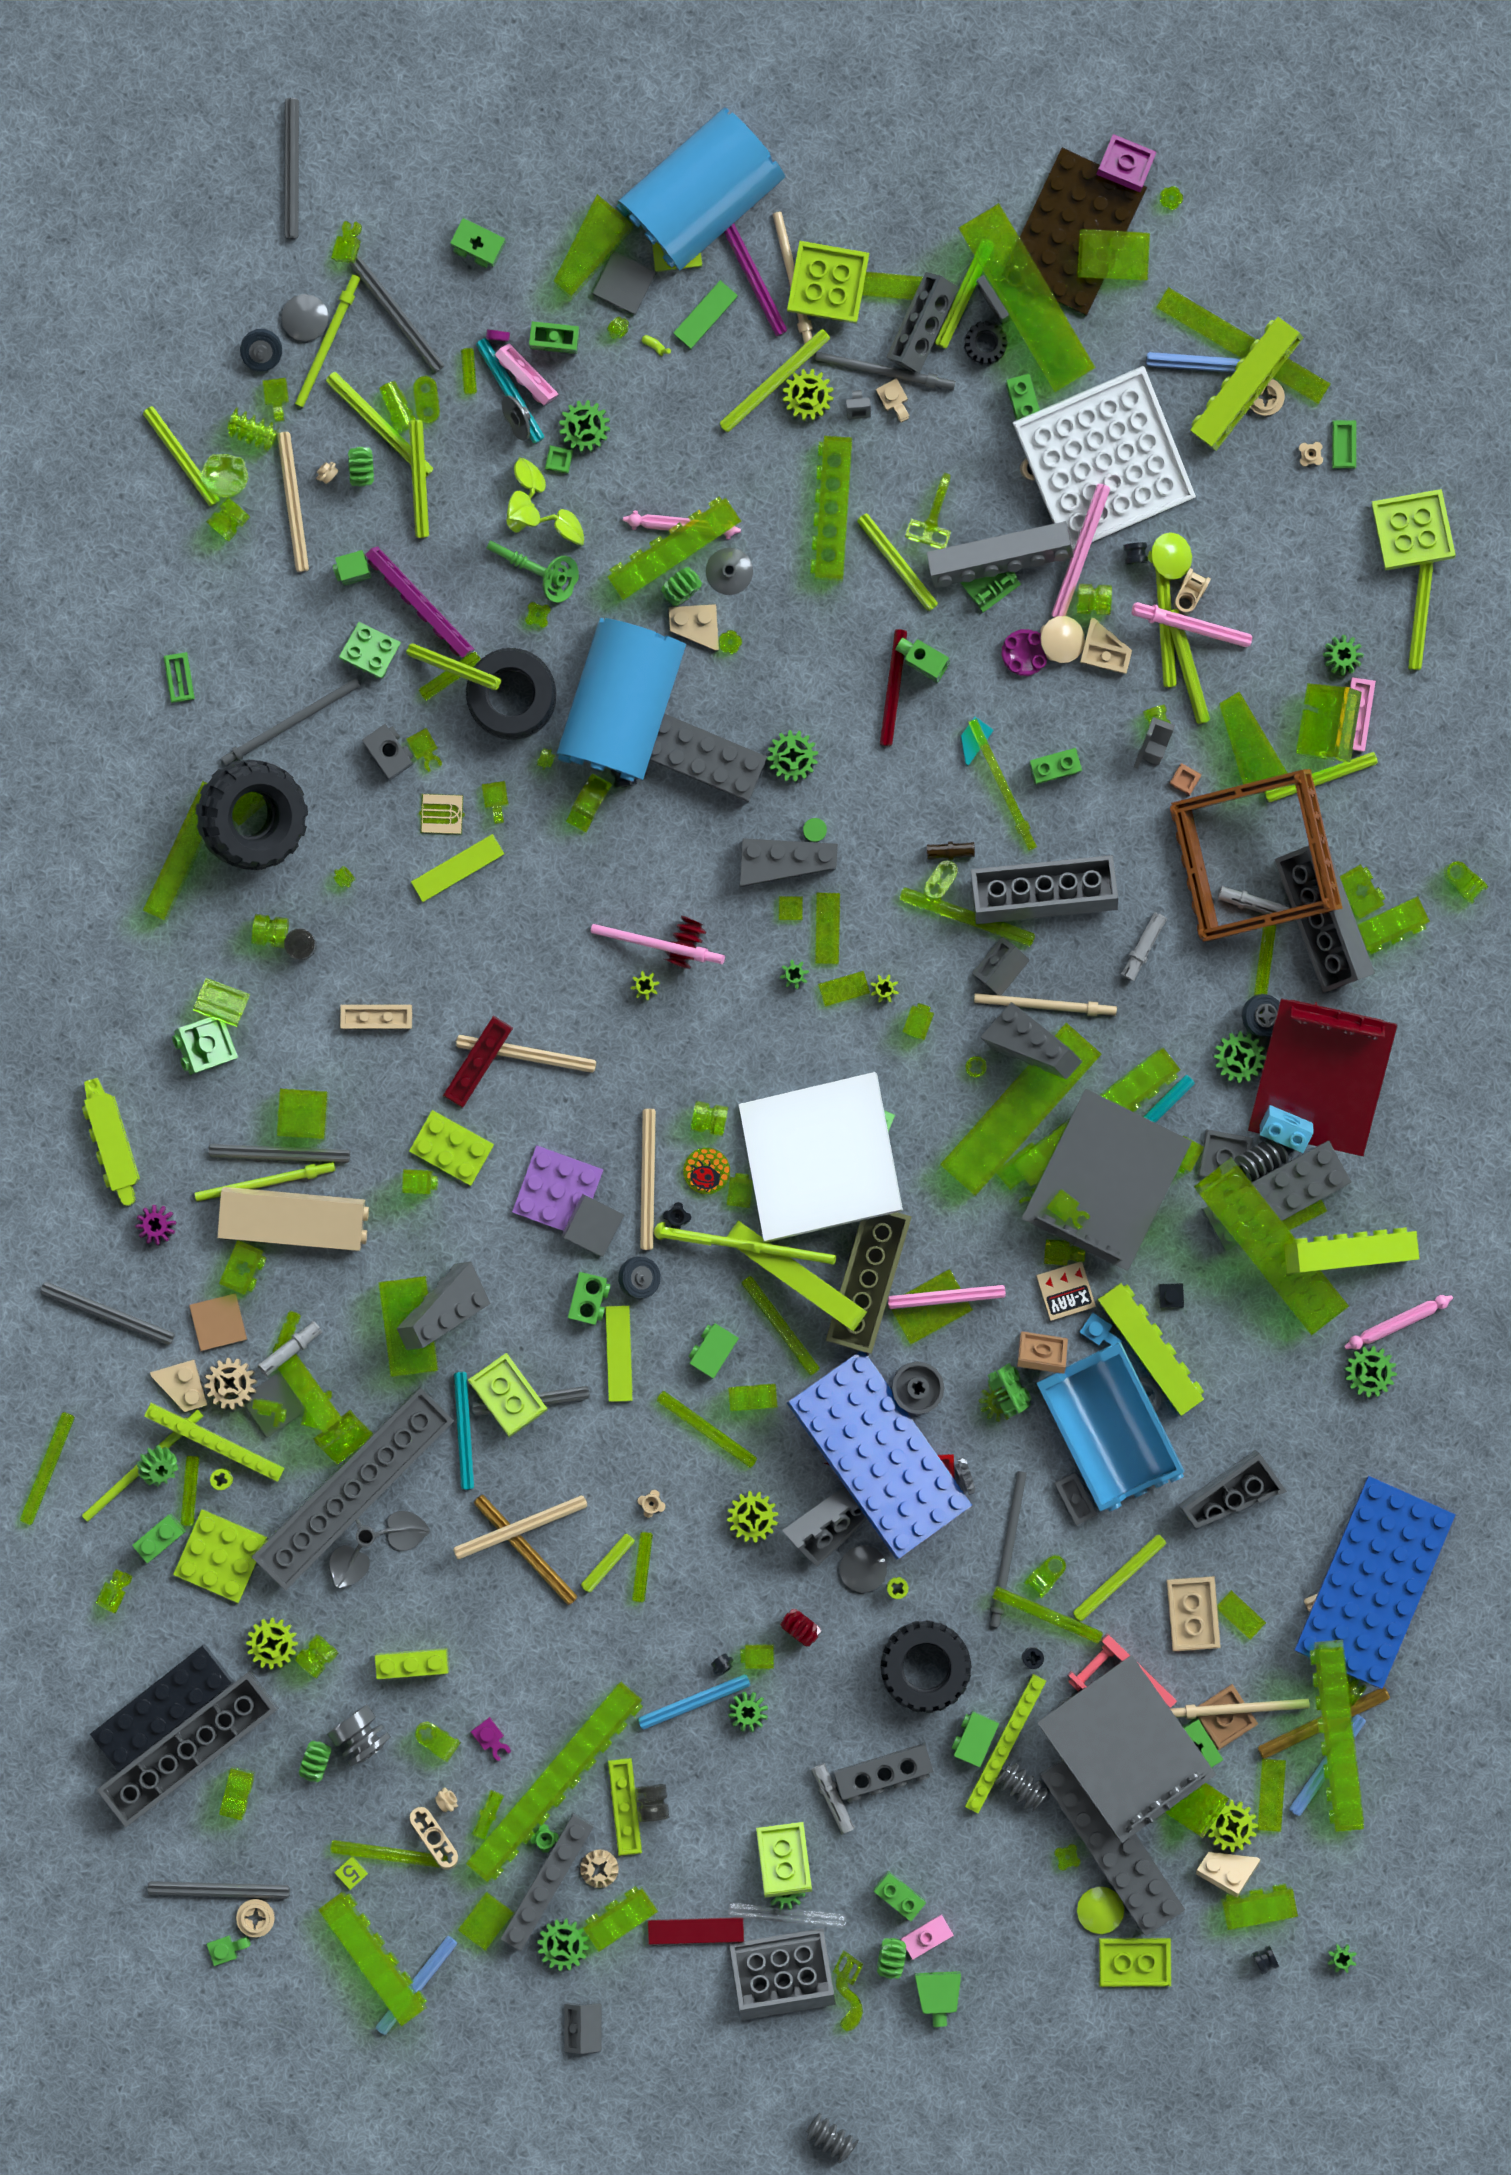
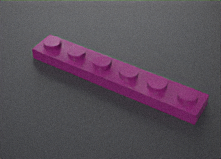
[365,546,475,658]

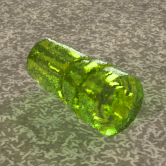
[379,381,416,433]

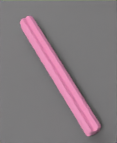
[888,1285,1006,1309]

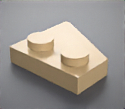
[669,604,719,651]

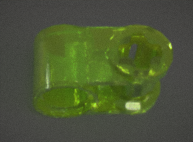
[1444,861,1489,904]
[1023,1554,1066,1598]
[415,1721,461,1762]

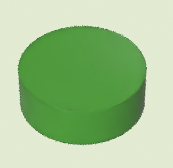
[803,818,827,842]

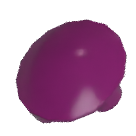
[1002,629,1048,676]

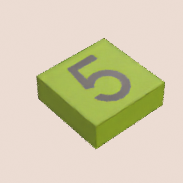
[334,1856,368,1890]

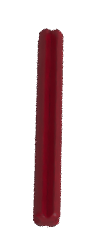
[880,629,907,746]

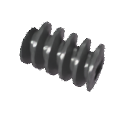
[1234,1139,1289,1184]
[995,1762,1049,1812]
[806,2113,859,2164]

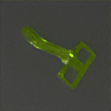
[905,472,951,549]
[833,1950,863,2031]

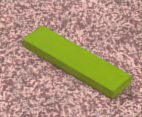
[411,834,505,902]
[606,1306,633,1402]
[608,1758,642,1856]

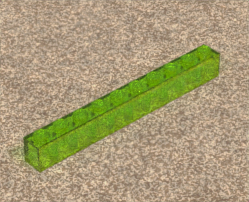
[466,1680,643,1882]

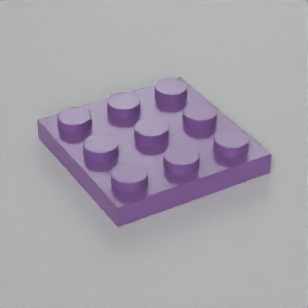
[512,1145,603,1231]

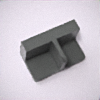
[1134,717,1175,769]

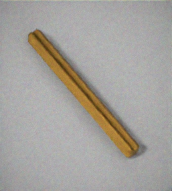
[474,1495,577,1605]
[1258,1687,1390,1759]

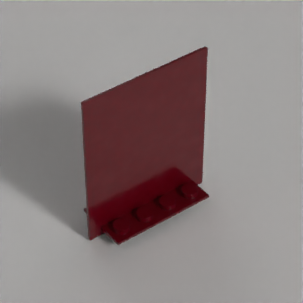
[1248,998,1398,1157]

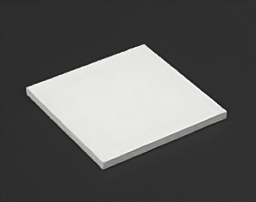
[1012,366,1196,550]
[739,1072,903,1242]

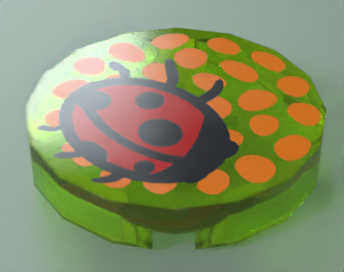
[683,1147,730,1194]

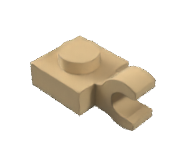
[876,378,909,422]

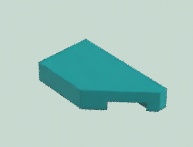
[961,717,994,766]

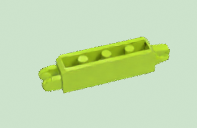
[82,1078,140,1206]

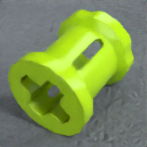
[210,1468,233,1490]
[887,1577,909,1599]

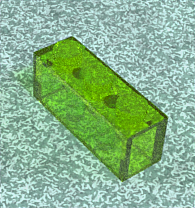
[1357,896,1430,955]
[1221,1883,1298,1930]
[583,1885,659,1952]

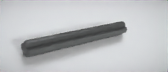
[472,1386,590,1416]

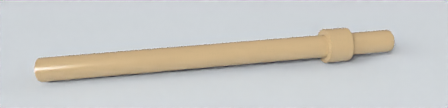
[772,212,813,345]
[974,993,1117,1016]
[1170,1699,1310,1719]

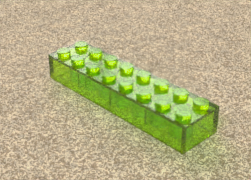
[958,203,1096,392]
[939,1022,1102,1196]
[1194,1157,1349,1335]

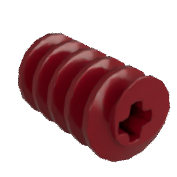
[664,915,706,969]

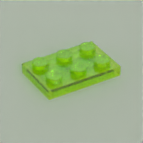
[1078,229,1150,281]

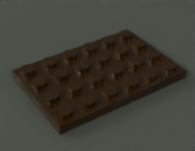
[1001,147,1147,316]

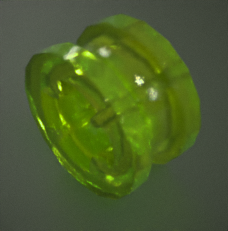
[965,1056,987,1078]

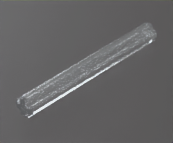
[728,1903,846,1928]

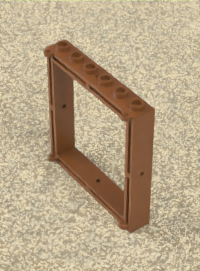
[1170,769,1343,942]

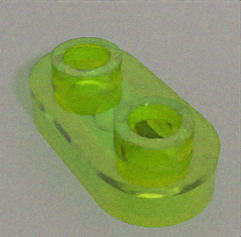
[413,376,440,424]

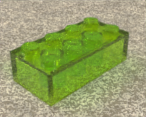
[378,1276,439,1377]

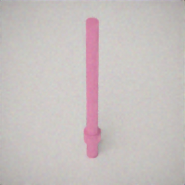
[591,924,725,964]

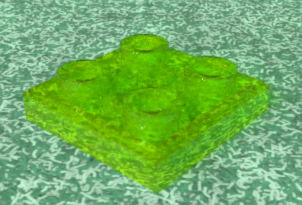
[1165,1783,1229,1838]

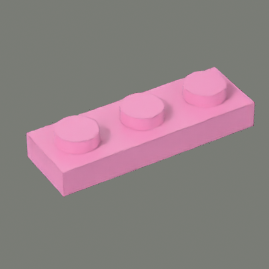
[495,343,558,405]
[1341,677,1376,752]

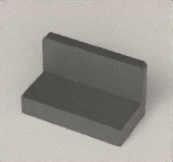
[972,937,1029,996]
[564,2003,602,2054]

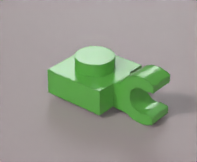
[206,1935,251,1966]

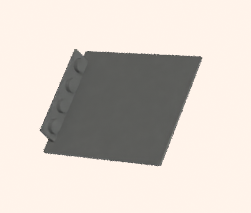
[1022,1089,1192,1271]
[1037,1655,1216,1843]

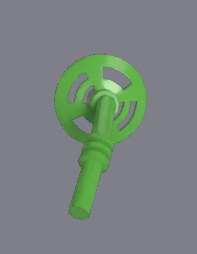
[486,540,579,603]

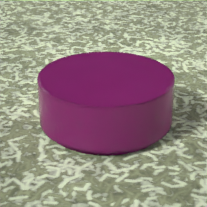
[486,329,510,342]

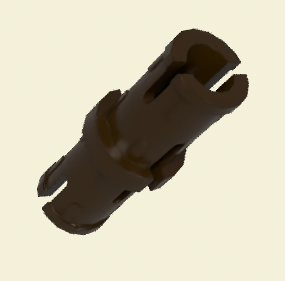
[927,841,975,860]

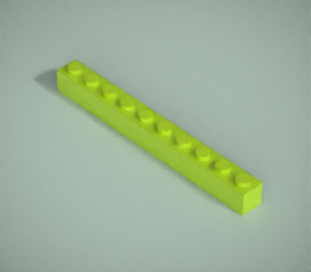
[144,1402,285,1482]
[965,1674,1046,1813]

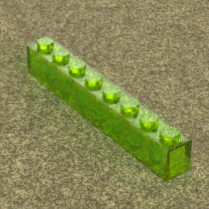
[1011,1047,1181,1187]
[1310,1640,1364,1832]

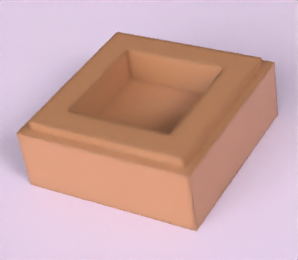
[1169,763,1202,796]

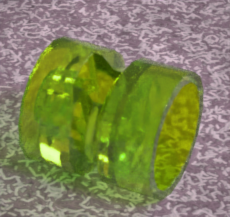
[206,497,251,542]
[1077,583,1112,616]
[251,914,289,949]
[690,1100,729,1137]
[294,1633,339,1679]

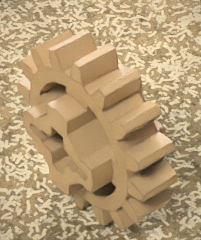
[205,1358,257,1410]

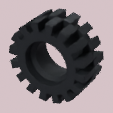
[964,321,1007,365]

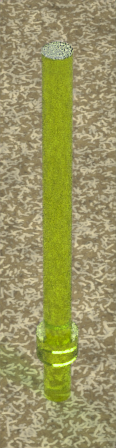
[968,718,1037,851]

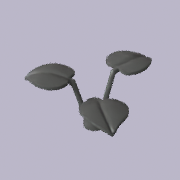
[329,1511,430,1588]

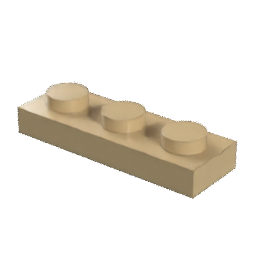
[340,1005,412,1029]

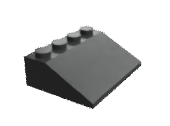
[729,1928,836,2020]

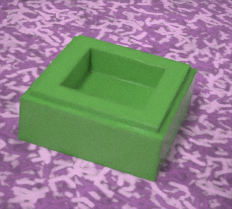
[545,445,573,474]

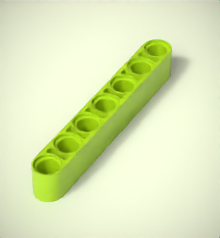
[726,1221,867,1332]

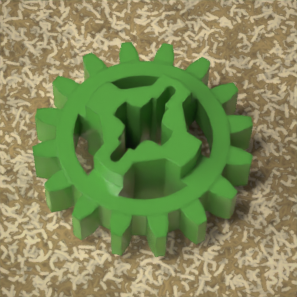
[559,400,610,452]
[767,730,818,782]
[1213,1031,1266,1083]
[1344,1346,1397,1397]
[537,1918,589,1971]

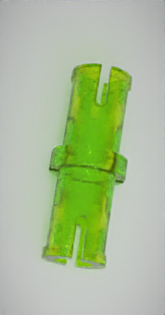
[471,1790,504,1840]

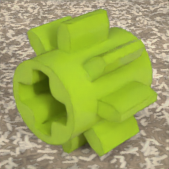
[630,971,660,1001]
[870,975,898,1003]

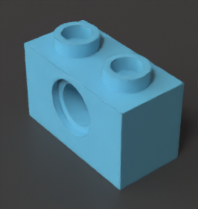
[1260,1105,1313,1153]

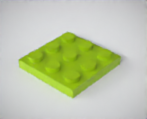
[787,241,869,324]
[1371,489,1456,571]
[173,1509,267,1603]

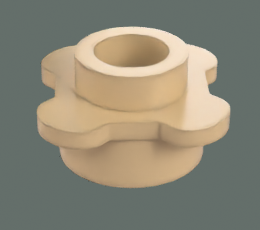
[1299,442,1323,466]
[316,462,338,484]
[638,1490,665,1518]
[435,1787,458,1812]

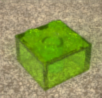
[277,1088,329,1139]

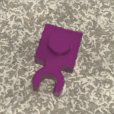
[471,1717,511,1761]

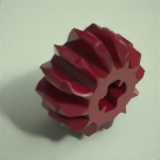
[780,1609,821,1647]

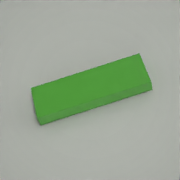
[673,280,738,349]

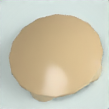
[1040,616,1085,663]

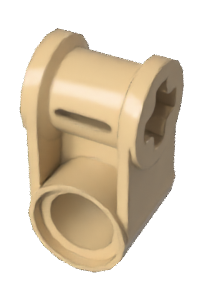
[1174,568,1211,615]

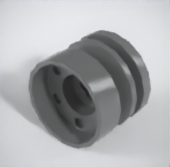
[327,1704,391,1767]

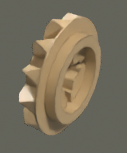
[1250,379,1285,416]
[580,1850,618,1888]
[236,1899,275,1937]

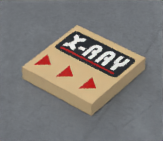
[1036,1261,1096,1321]

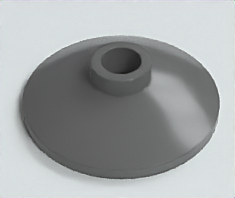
[502,396,531,441]
[706,548,753,595]

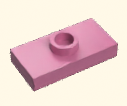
[900,1914,954,1959]

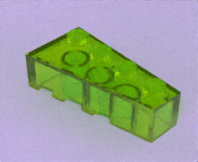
[554,194,634,300]
[1219,691,1288,785]

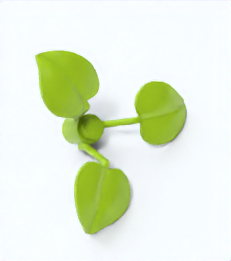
[506,457,584,546]

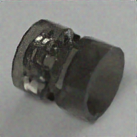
[284,929,317,960]
[635,1784,670,1822]

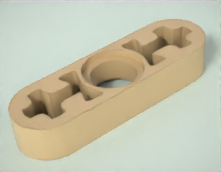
[410,1807,458,1870]

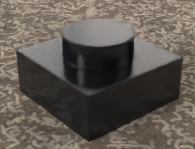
[1159,1283,1184,1308]

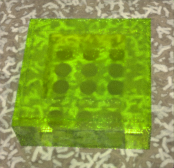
[779,896,803,920]

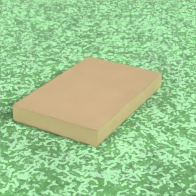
[1167,1576,1221,1651]

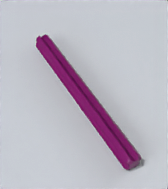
[724,223,787,336]

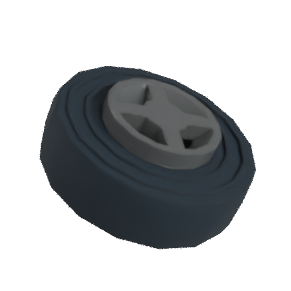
[1242,994,1280,1037]

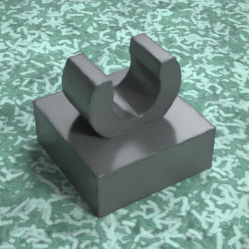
[846,390,871,420]

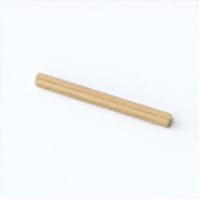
[277,432,309,572]
[456,1035,596,1073]
[640,1109,656,1250]
[453,1496,587,1559]

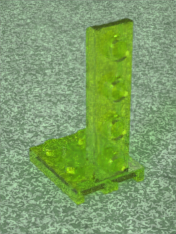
[277,1353,373,1465]

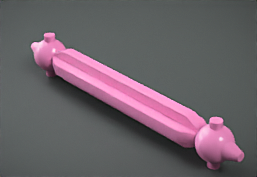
[623,510,741,539]
[1344,1295,1453,1350]

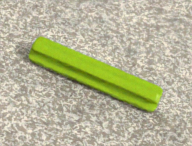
[581,1534,635,1593]

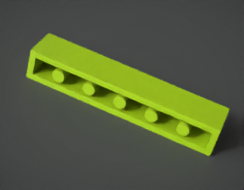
[1190,317,1304,451]
[1284,1227,1419,1273]
[1097,1283,1205,1416]

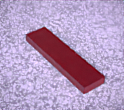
[443,1015,513,1108]
[648,1917,744,1944]

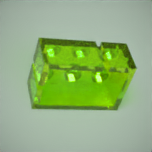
[1296,683,1362,762]

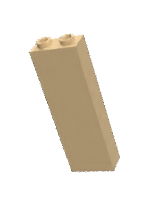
[218,1187,369,1251]

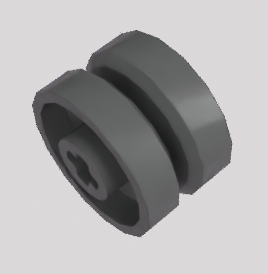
[891,1361,944,1414]

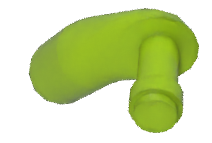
[642,335,671,356]

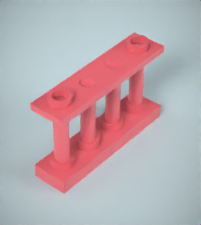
[1068,1633,1177,1708]

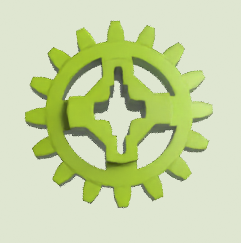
[783,369,834,421]
[727,1491,778,1543]
[246,1617,299,1669]
[1205,1799,1258,1852]

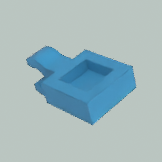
[1080,1313,1122,1346]

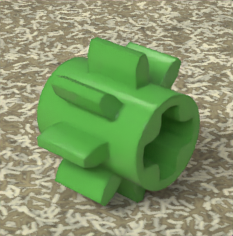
[780,960,809,989]
[1327,1943,1357,1973]

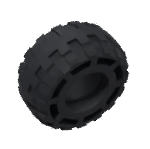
[196,760,308,870]

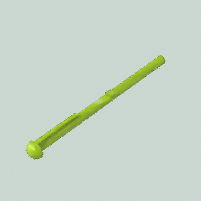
[654,1222,836,1265]

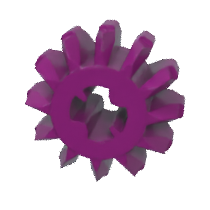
[136,1205,177,1245]

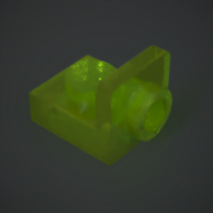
[726,1173,753,1208]
[252,1398,287,1428]

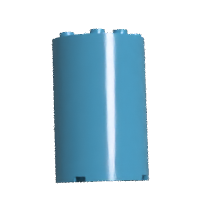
[616,107,786,271]
[556,618,686,782]
[1037,1342,1185,1512]

